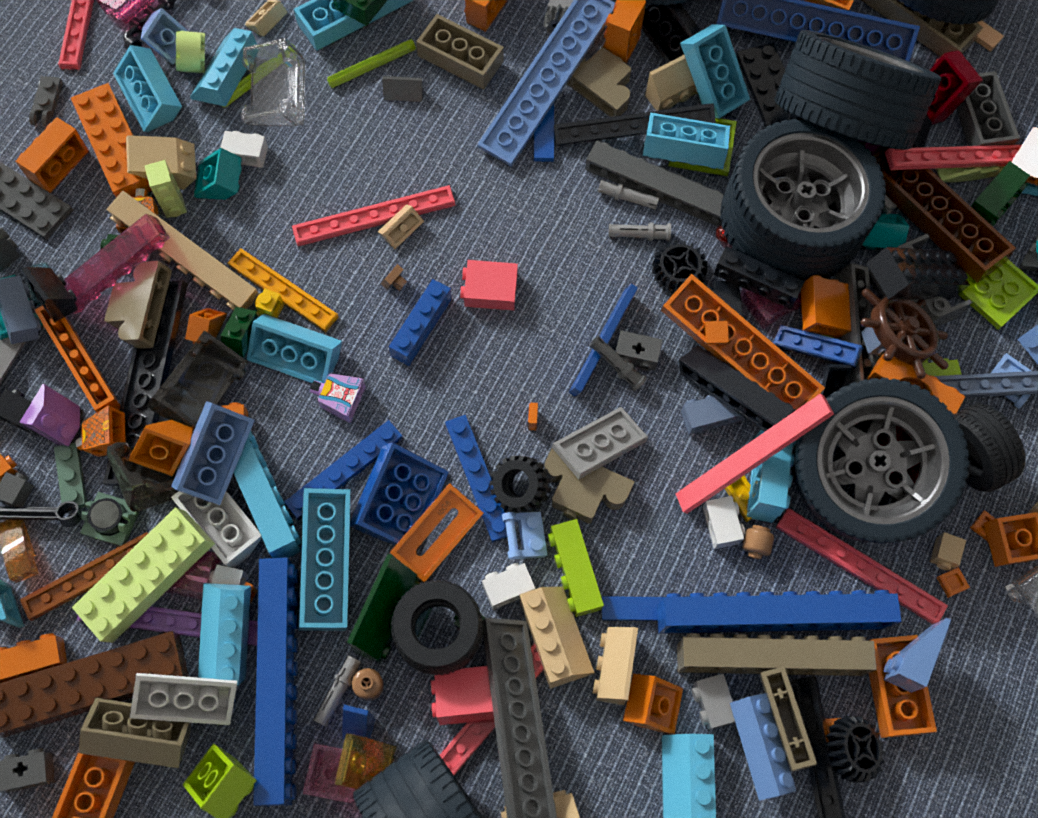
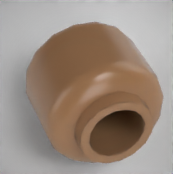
[742,525,775,560]
[352,668,384,701]

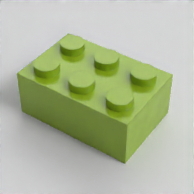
[182,743,256,818]

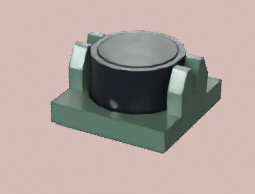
[80,492,142,546]

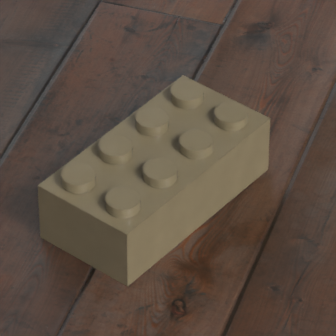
[416,14,504,89]
[79,698,192,768]

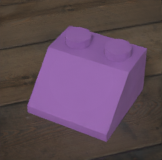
[20,384,80,446]

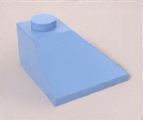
[141,8,188,65]

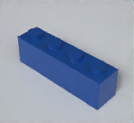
[389,279,452,366]

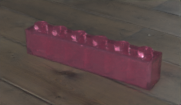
[64,213,170,313]

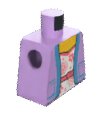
[310,374,366,423]

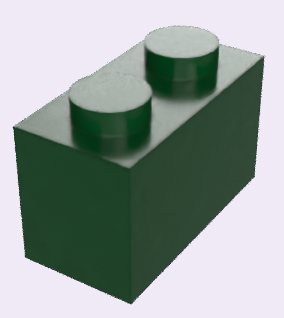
[220,307,257,358]

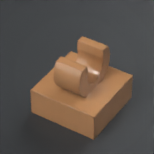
[381,264,407,291]

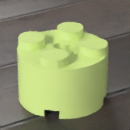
[176,31,205,73]

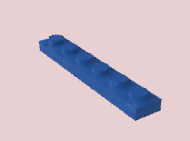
[445,415,507,543]
[284,420,403,520]

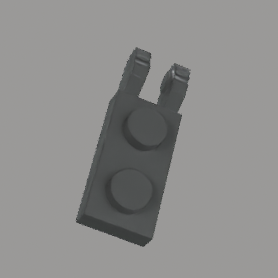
[29,76,63,126]

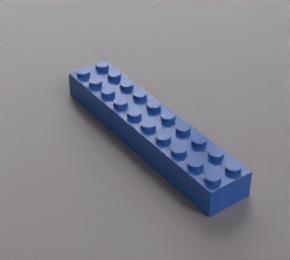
[716,0,920,61]
[254,558,299,807]
[657,590,901,634]

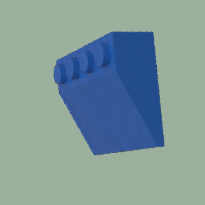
[350,442,449,545]

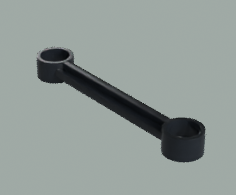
[0,501,82,527]

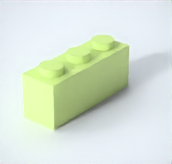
[144,160,187,218]

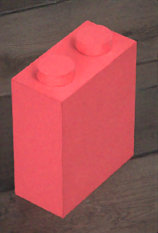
[460,260,518,310]
[431,666,494,725]

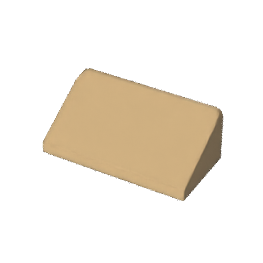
[245,0,287,37]
[378,204,424,249]

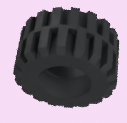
[490,456,552,512]

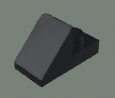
[820,364,852,398]

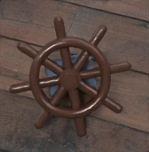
[861,289,949,379]

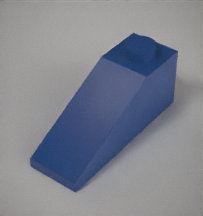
[342,705,376,749]

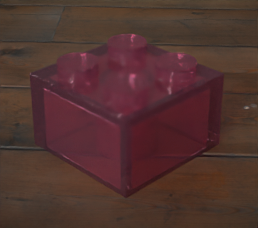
[302,743,365,804]

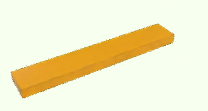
[228,248,339,332]

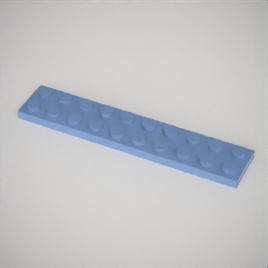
[477,0,615,167]

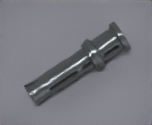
[589,335,647,391]

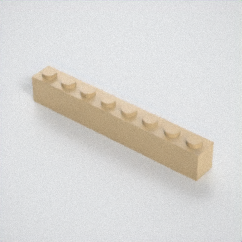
[106,191,259,311]

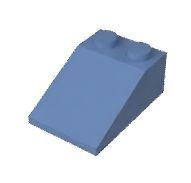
[884,618,951,693]

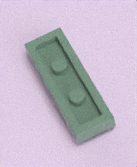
[54,443,87,508]

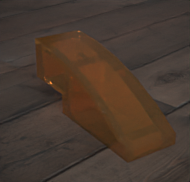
[0,520,39,583]

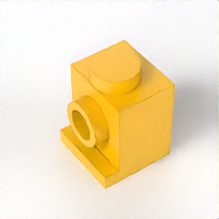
[255,288,284,318]

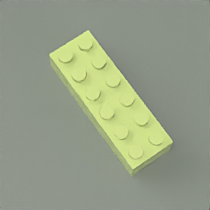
[72,507,215,643]

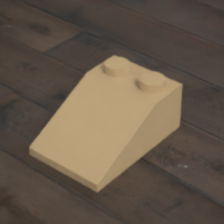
[126,135,196,190]

